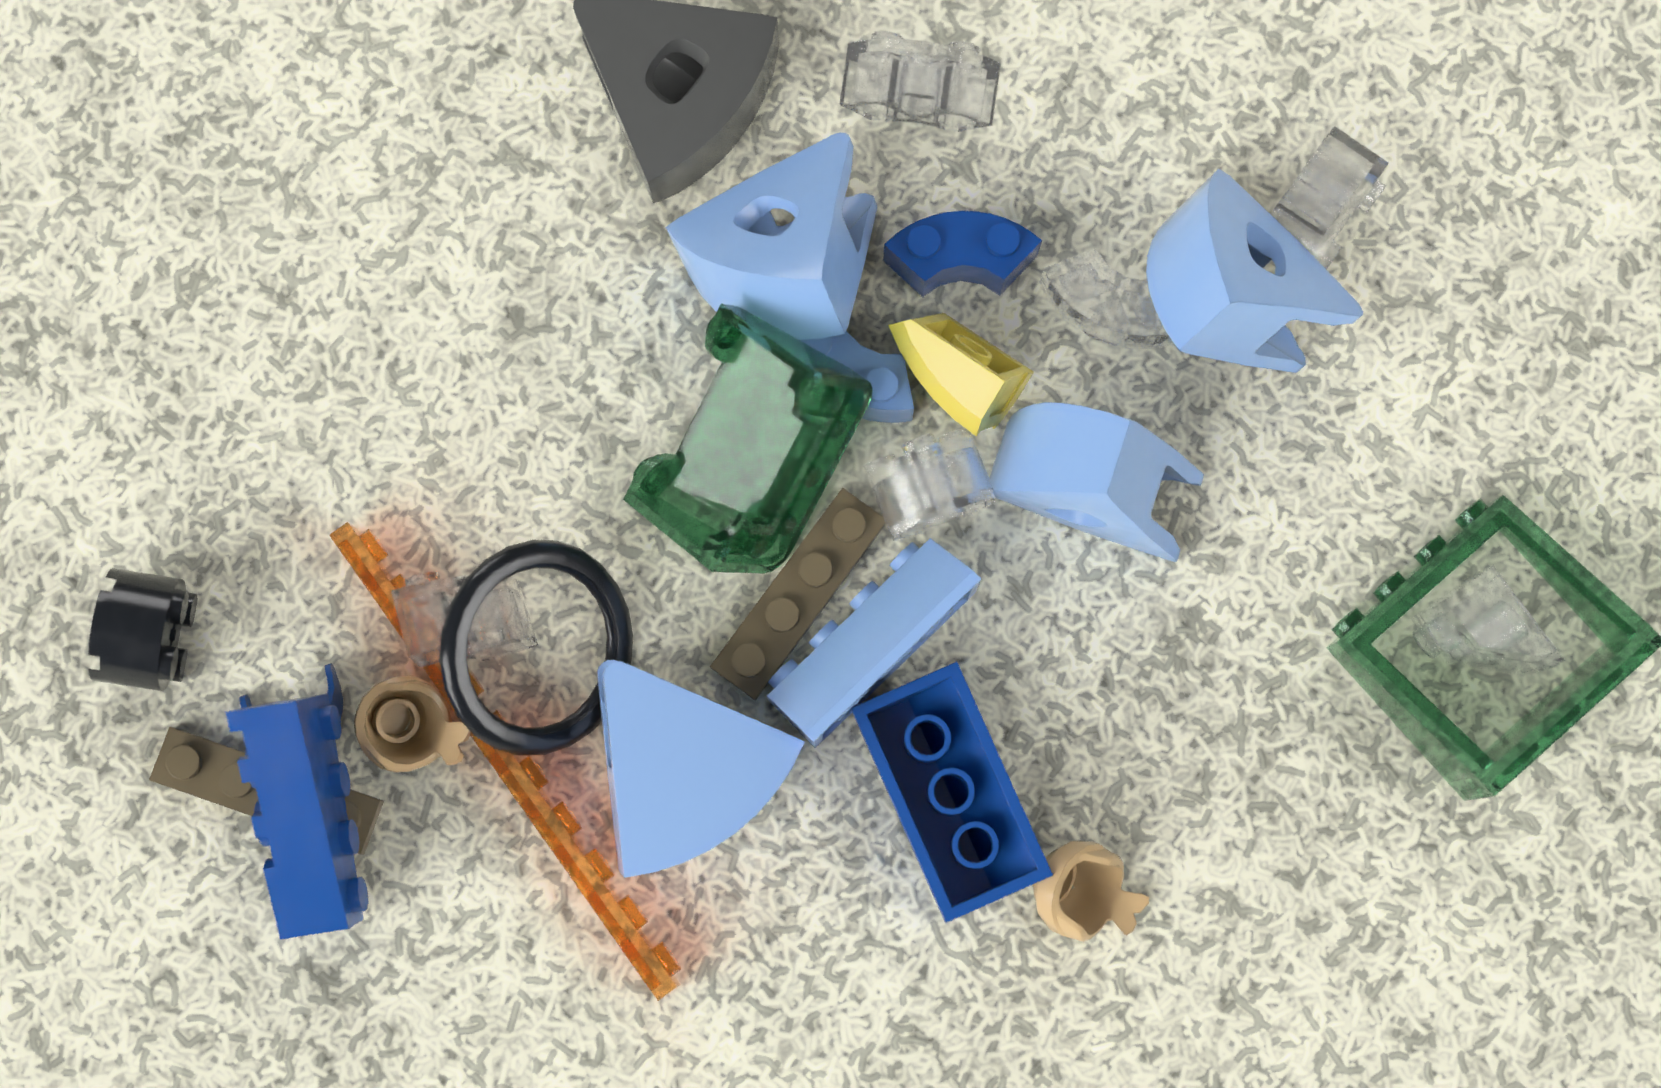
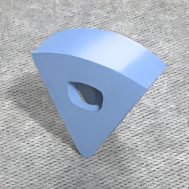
[666,133,877,340]
[1146,169,1363,373]
[985,402,1204,562]
[597,660,805,878]

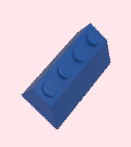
[851,662,1053,923]

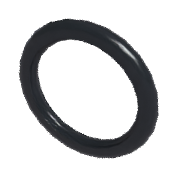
[439,540,633,756]

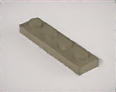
[710,488,888,701]
[149,727,384,855]

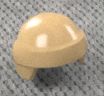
[354,676,471,772]
[1033,841,1149,942]

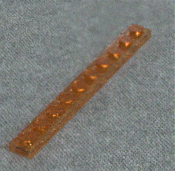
[329,522,682,1001]

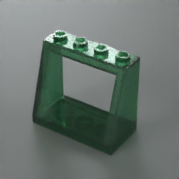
[1326,495,1661,801]

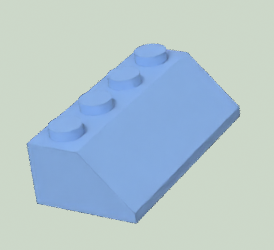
[767,538,981,748]

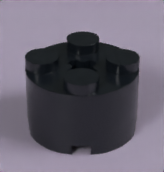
[88,568,198,691]

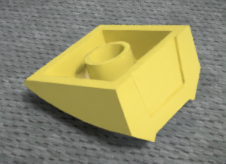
[888,313,1034,436]

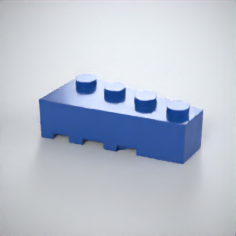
[225,693,368,940]

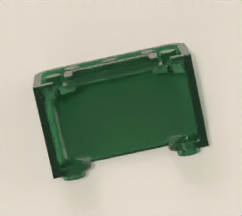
[623,303,873,574]

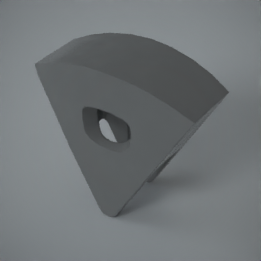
[573,0,779,204]

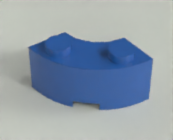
[883,211,1042,297]

